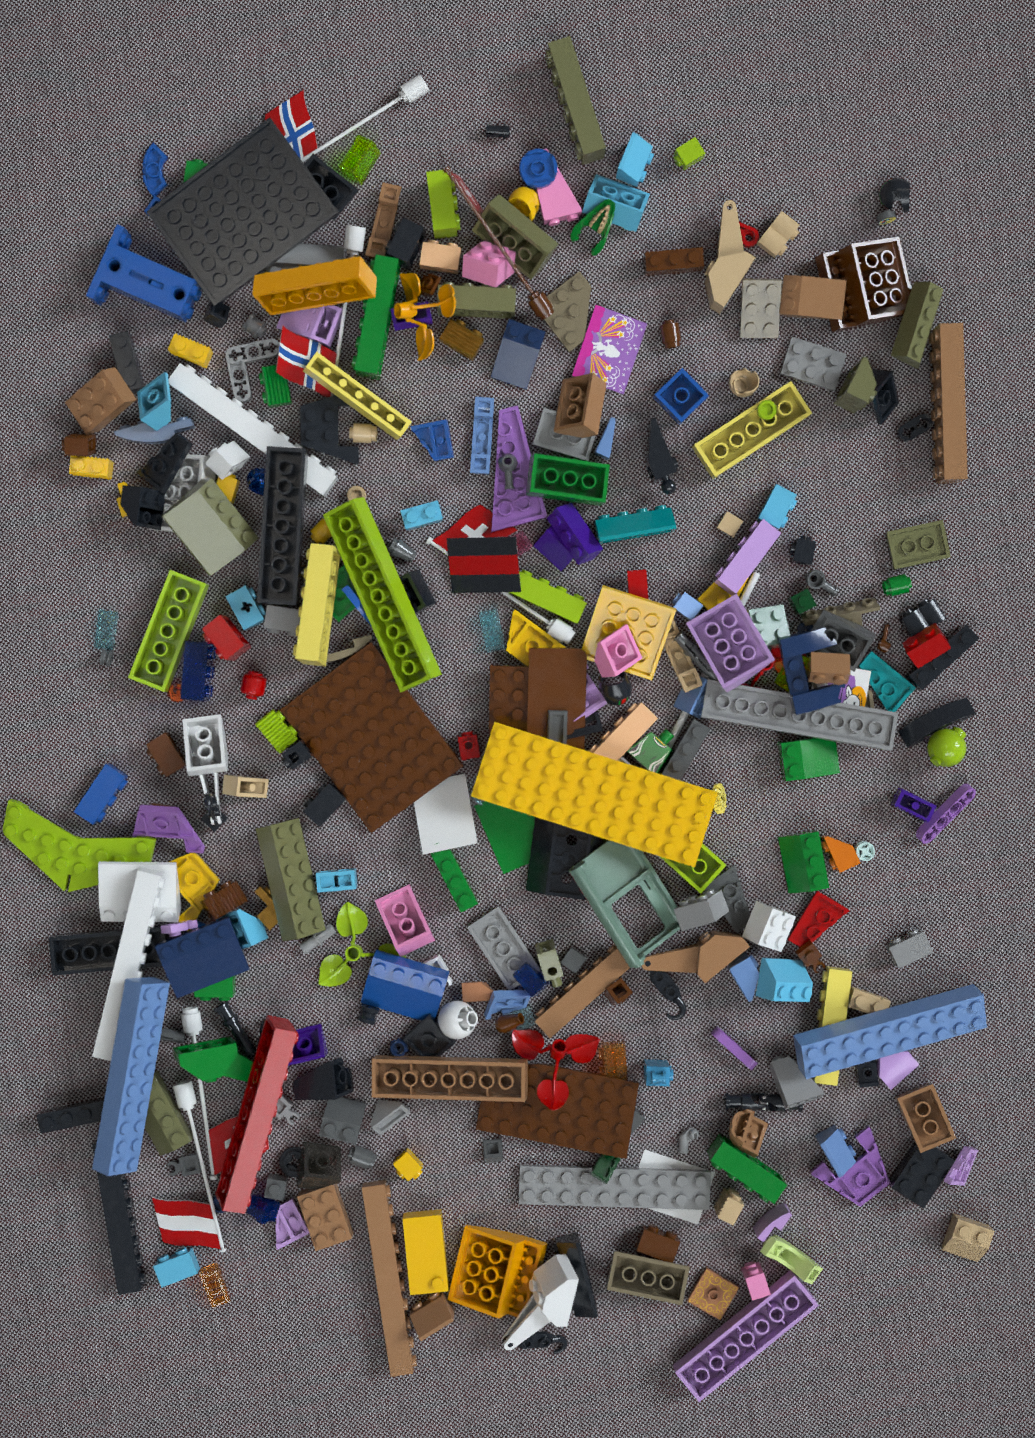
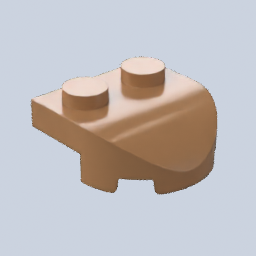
[729,1109,768,1158]

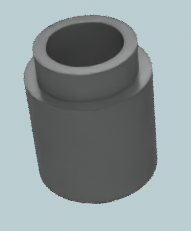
[347,1145,377,1169]

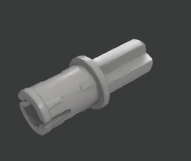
[299,924,336,954]

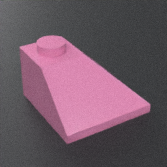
[594,624,642,677]

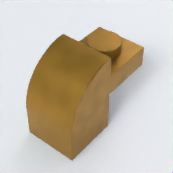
[255,885,278,930]

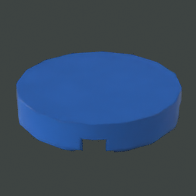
[519,149,558,189]

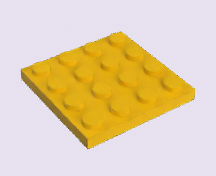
[582,585,676,680]

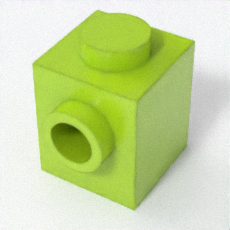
[674,137,705,170]

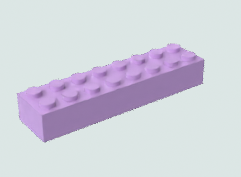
[673,1270,819,1402]

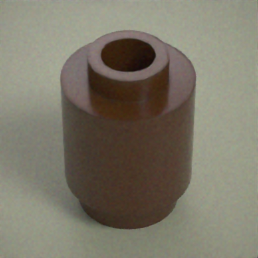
[660,319,681,349]

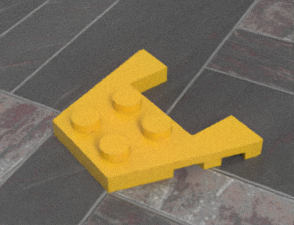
[169,853,220,932]

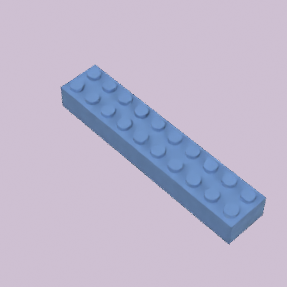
[92,977,170,1176]
[793,984,987,1079]

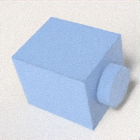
[672,592,703,621]

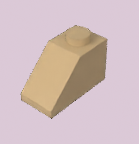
[222,775,269,798]

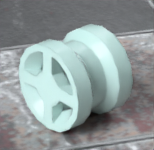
[854,841,875,861]

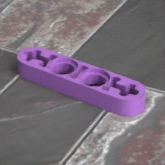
[916,784,976,844]

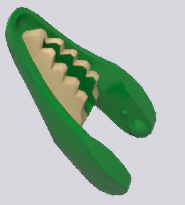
[570,199,615,256]

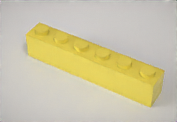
[303,352,412,440]
[812,966,852,1086]

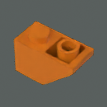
[821,835,861,873]

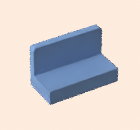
[674,676,707,719]

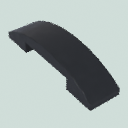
[898,698,976,748]

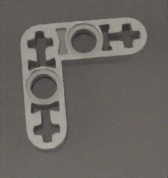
[226,339,280,403]

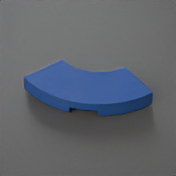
[142,143,168,197]
[342,585,372,627]

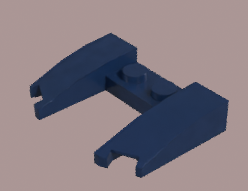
[777,627,846,715]

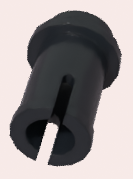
[486,124,510,140]

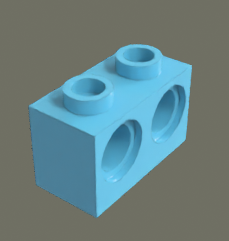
[316,868,358,893]

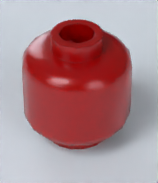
[240,671,267,700]

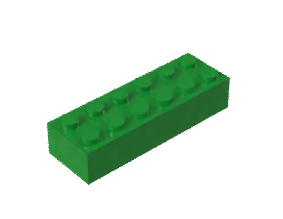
[352,255,401,380]

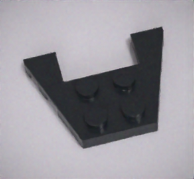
[300,395,359,465]

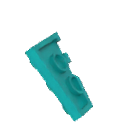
[859,651,916,712]

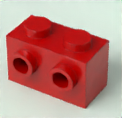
[902,623,951,668]

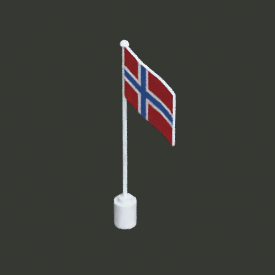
[265,74,429,162]
[276,225,366,398]

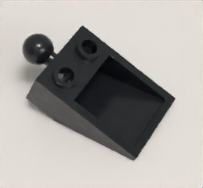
[645,417,678,495]

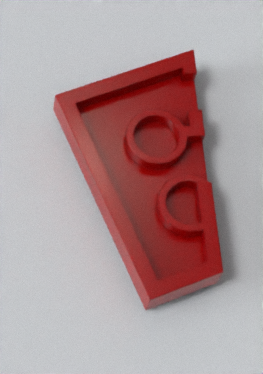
[787,891,850,947]

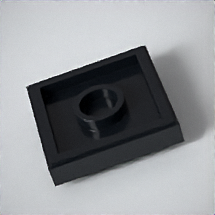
[402,1014,456,1057]

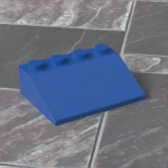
[360,950,450,1021]

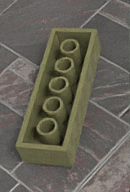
[545,36,606,165]
[256,818,326,941]

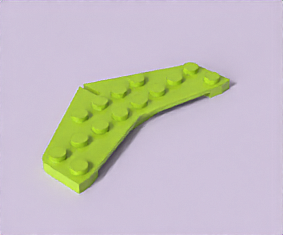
[3,799,156,892]

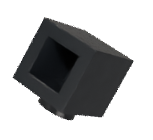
[789,536,816,566]

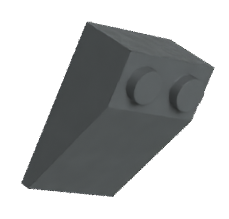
[812,610,876,672]

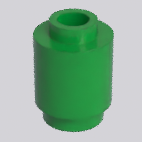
[882,574,912,597]

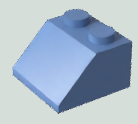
[727,952,759,1002]
[815,1125,856,1178]

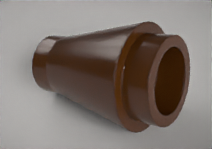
[495,1013,524,1034]

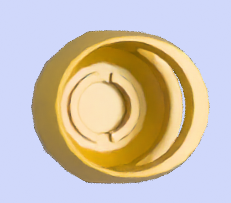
[508,187,540,221]

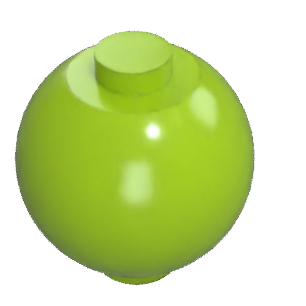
[927,726,966,767]

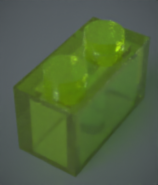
[339,135,381,185]

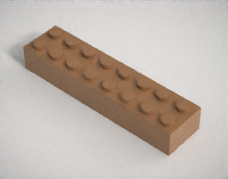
[929,323,968,484]
[372,1055,528,1102]

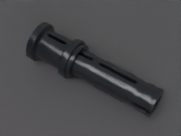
[214,1001,257,1056]

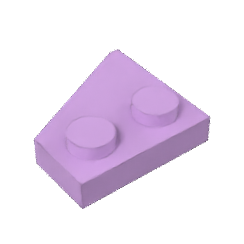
[943,1146,978,1186]
[275,1198,309,1250]

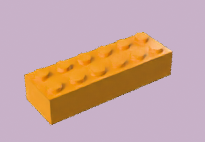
[252,256,377,315]

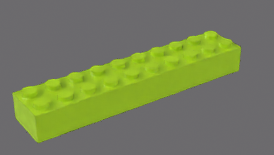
[323,497,442,692]

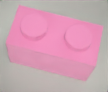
[741,1261,771,1301]

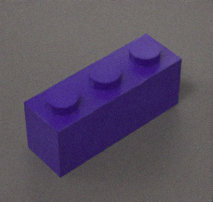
[547,503,603,565]

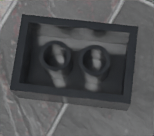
[889,1141,955,1209]

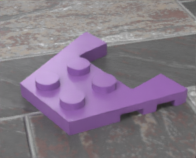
[132,805,205,853]
[809,1126,890,1207]

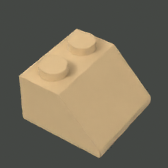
[941,1213,995,1262]

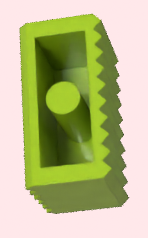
[255,709,299,754]

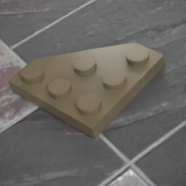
[544,271,591,353]

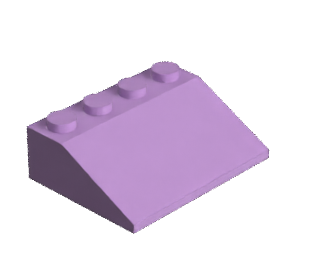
[686,594,775,692]

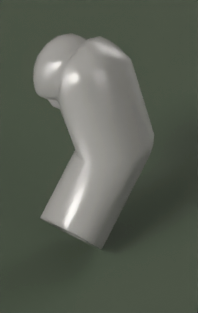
[679,1128,699,1154]

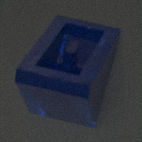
[513,962,550,997]

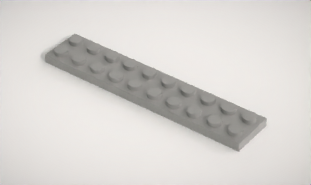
[701,679,898,751]
[519,1164,711,1210]

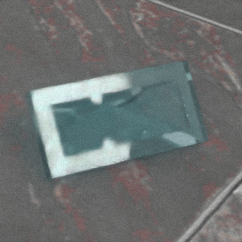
[94,610,118,650]

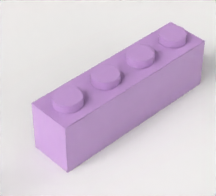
[714,519,781,596]

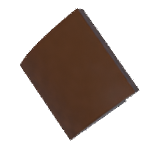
[815,237,911,332]

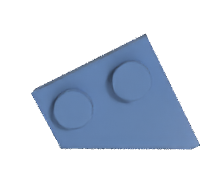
[484,989,531,1020]

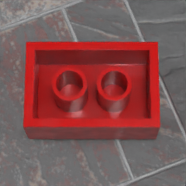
[202,615,252,661]

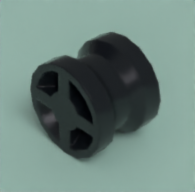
[357,1004,380,1025]

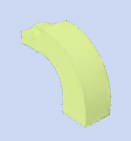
[760,1234,823,1284]

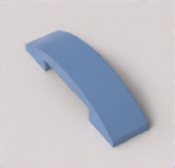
[470,397,494,474]

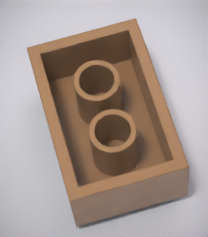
[65,367,137,435]
[297,1179,354,1251]

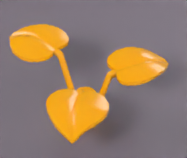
[394,273,456,361]

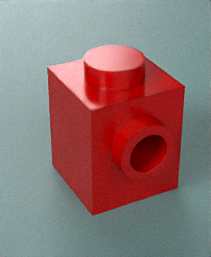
[458,731,480,760]

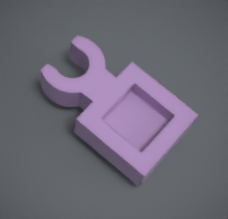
[160,920,198,937]

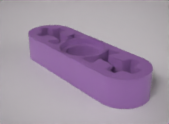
[711,1026,758,1070]

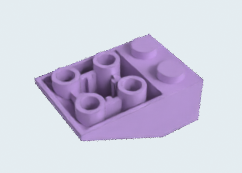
[276,305,342,349]

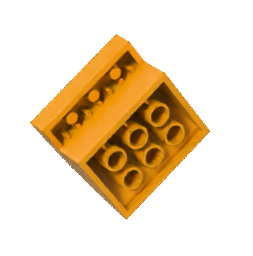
[447,1225,548,1319]

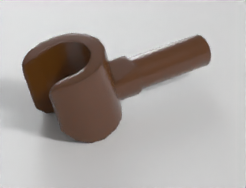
[877,624,891,653]

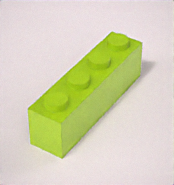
[508,569,587,624]

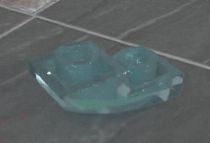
[478,609,506,653]

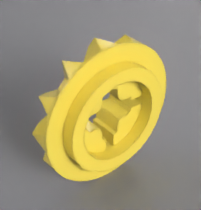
[711,783,727,814]

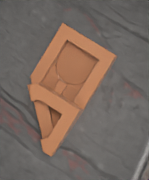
[461,981,493,1002]

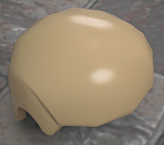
[728,368,760,398]

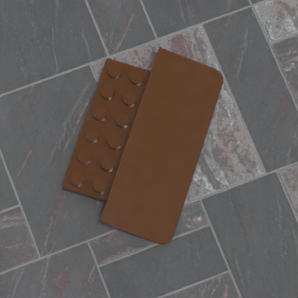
[488,648,587,750]

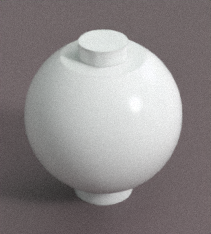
[438,1001,478,1039]

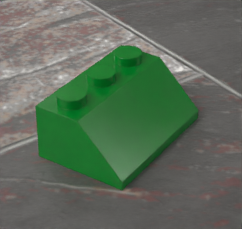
[778,830,829,893]

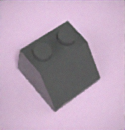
[319,1097,367,1145]

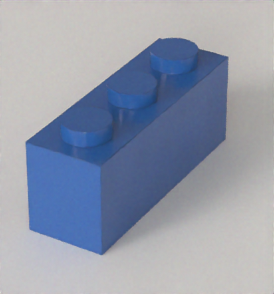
[74,763,128,825]

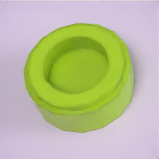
[757,400,777,420]

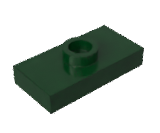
[590,1154,621,1184]

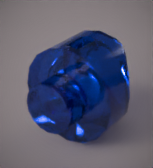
[246,468,265,496]

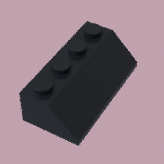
[553,1232,598,1318]

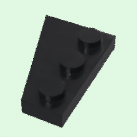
[136,433,193,494]

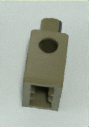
[535,939,564,988]

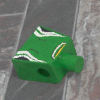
[627,728,674,774]

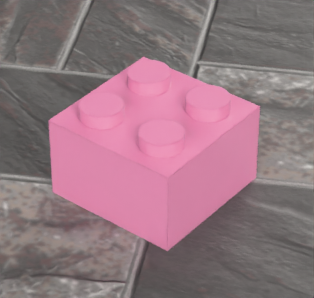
[462,241,516,287]

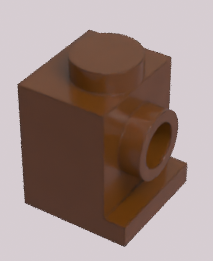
[604,978,633,1006]

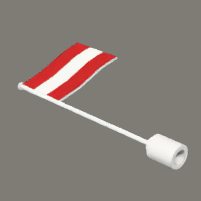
[152,1080,227,1253]

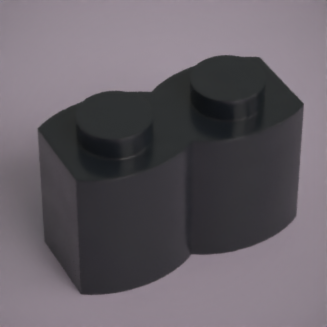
[899,598,946,637]

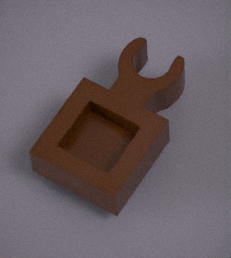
[795,940,825,973]

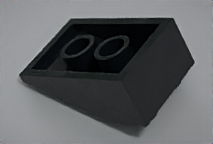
[304,154,359,221]
[400,570,437,615]

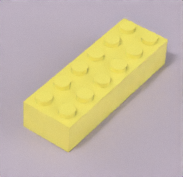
[692,381,812,479]
[293,543,341,667]

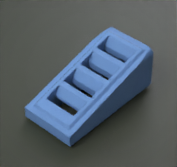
[595,417,616,460]

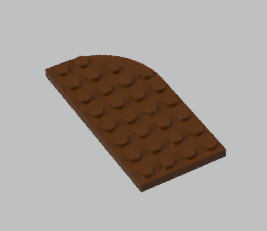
[476,1063,639,1159]

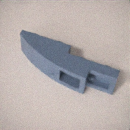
[114,416,195,444]

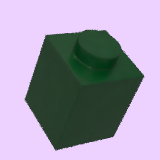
[788,588,817,615]

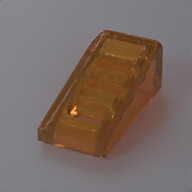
[200,1263,231,1308]

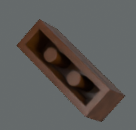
[643,247,704,276]

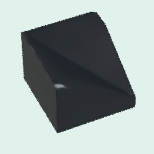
[204,302,230,328]

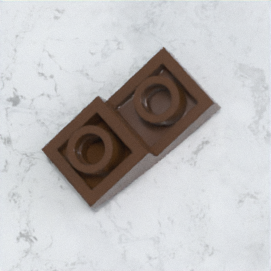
[420,274,441,297]

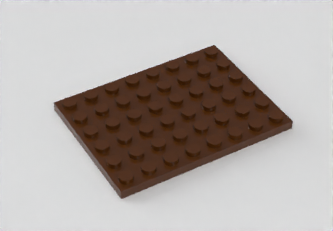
[280,642,464,833]

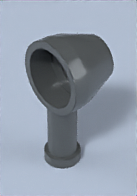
[498,453,517,490]
[805,569,838,596]

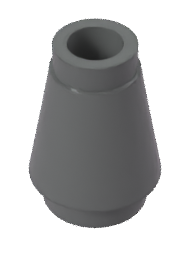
[387,537,417,562]

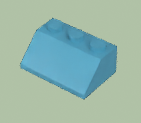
[582,174,650,232]
[756,958,813,1002]

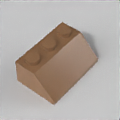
[554,373,607,438]

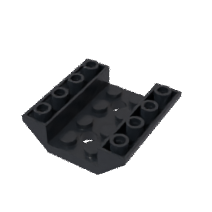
[526,817,608,900]

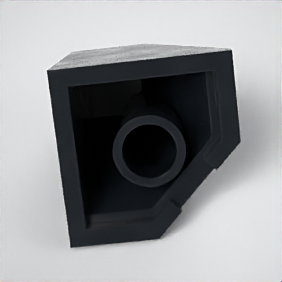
[293,1057,354,1100]

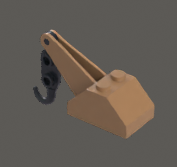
[642,930,750,1020]

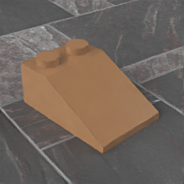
[779,275,847,320]
[895,1082,956,1153]

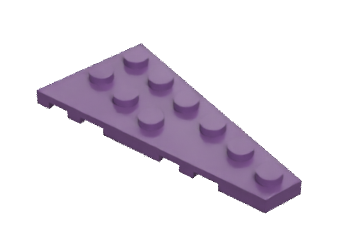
[492,405,547,532]

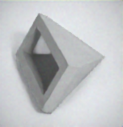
[370,1100,411,1136]

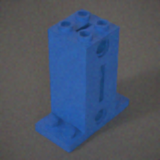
[86,224,202,323]

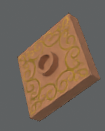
[687,1267,740,1320]

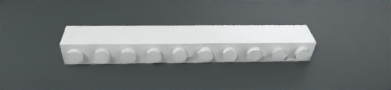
[168,363,338,497]
[92,867,165,1061]

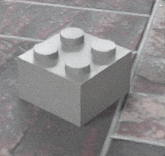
[674,889,729,931]

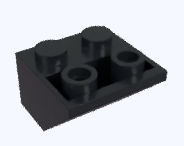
[120,485,165,530]

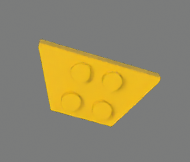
[506,609,566,666]

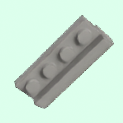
[266,243,345,272]

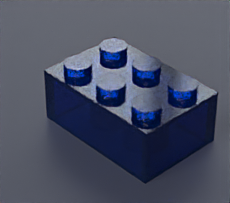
[180,641,217,701]

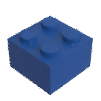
[653,368,709,425]

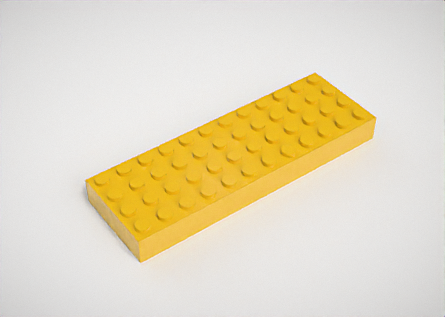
[471,722,718,867]

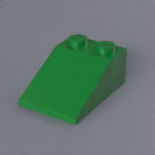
[778,738,840,781]

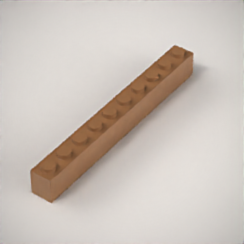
[362,1180,417,1377]

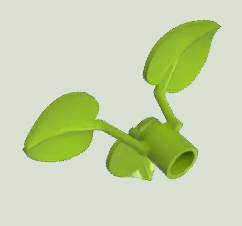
[319,902,406,987]

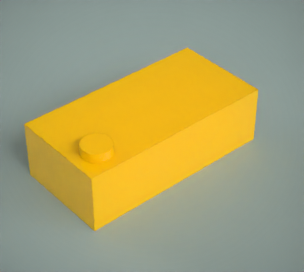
[402,1209,449,1295]

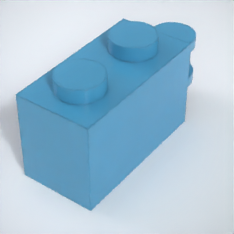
[644,1059,673,1086]

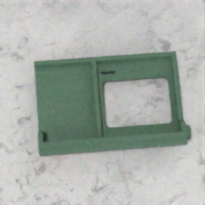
[568,840,681,969]

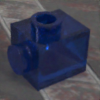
[246,1194,281,1224]

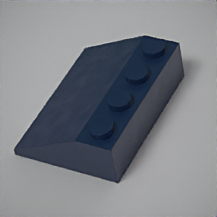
[155,916,250,998]

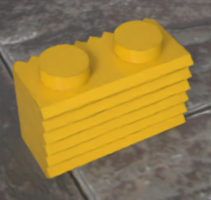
[168,333,213,369]
[69,456,114,480]

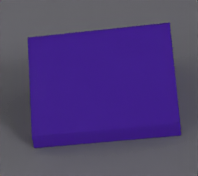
[533,526,574,572]
[288,1024,328,1066]

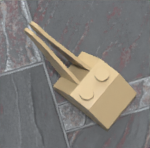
[704,200,756,314]

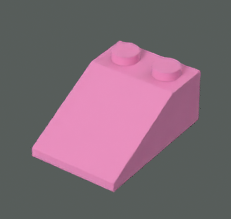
[375,885,435,957]

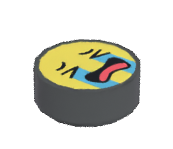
[876,210,897,225]

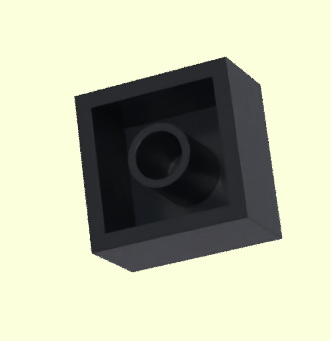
[385,218,426,271]

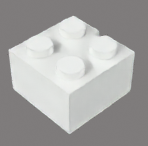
[742,901,796,952]

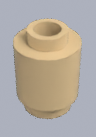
[349,423,377,443]

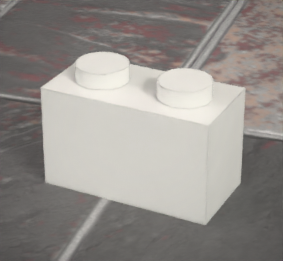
[205,441,250,479]

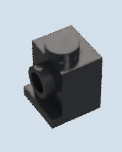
[855,1060,879,1088]

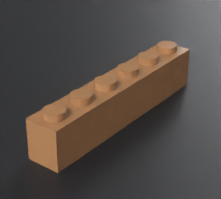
[534,944,630,1038]

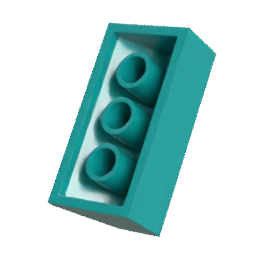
[594,505,677,544]

